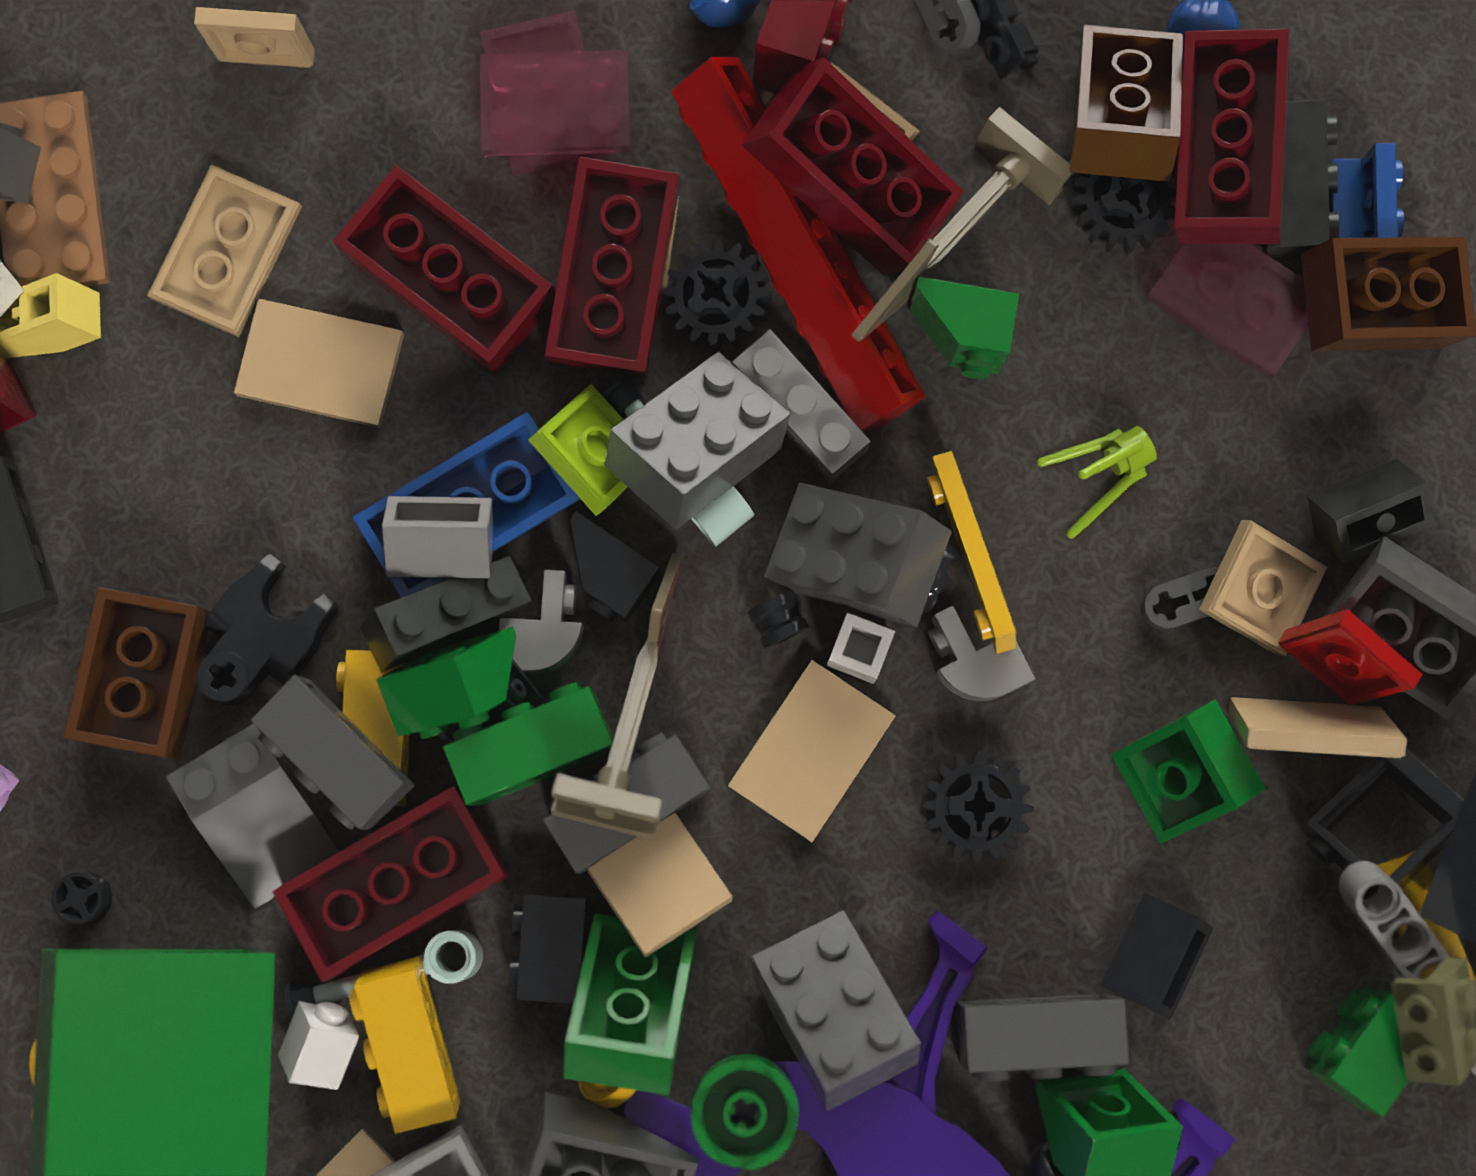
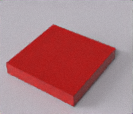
[1278,609,1422,705]

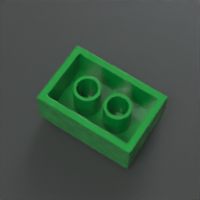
[443,682,614,807]
[564,913,697,1095]

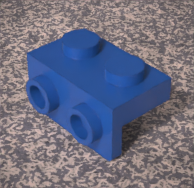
[1330,143,1404,238]

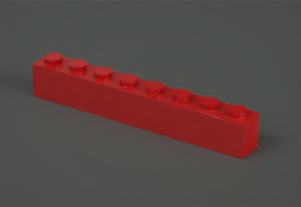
[671,57,926,432]

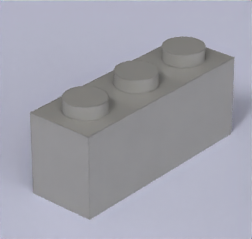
[732,329,870,483]

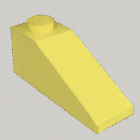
[0,273,101,359]

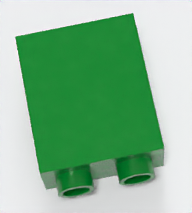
[29,949,275,1176]

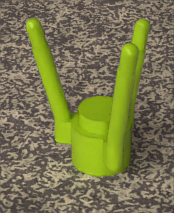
[1037,426,1157,539]

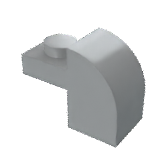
[499,570,585,674]
[928,606,1035,701]

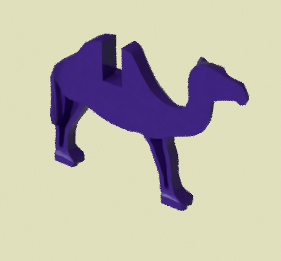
[624,911,1236,1176]

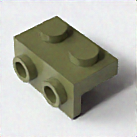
[1392,957,1476,1086]

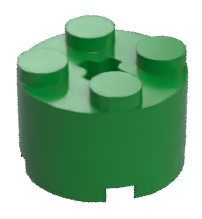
[691,1054,799,1169]

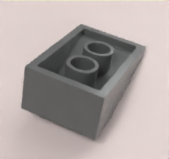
[166,724,341,909]
[519,1092,698,1176]

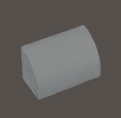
[382,496,493,578]

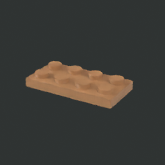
[0,91,110,287]

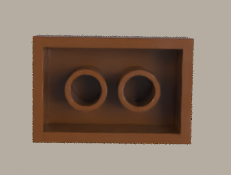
[1070,25,1183,182]
[1301,237,1476,352]
[64,587,210,760]

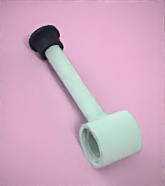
[602,374,755,547]
[285,930,483,1018]

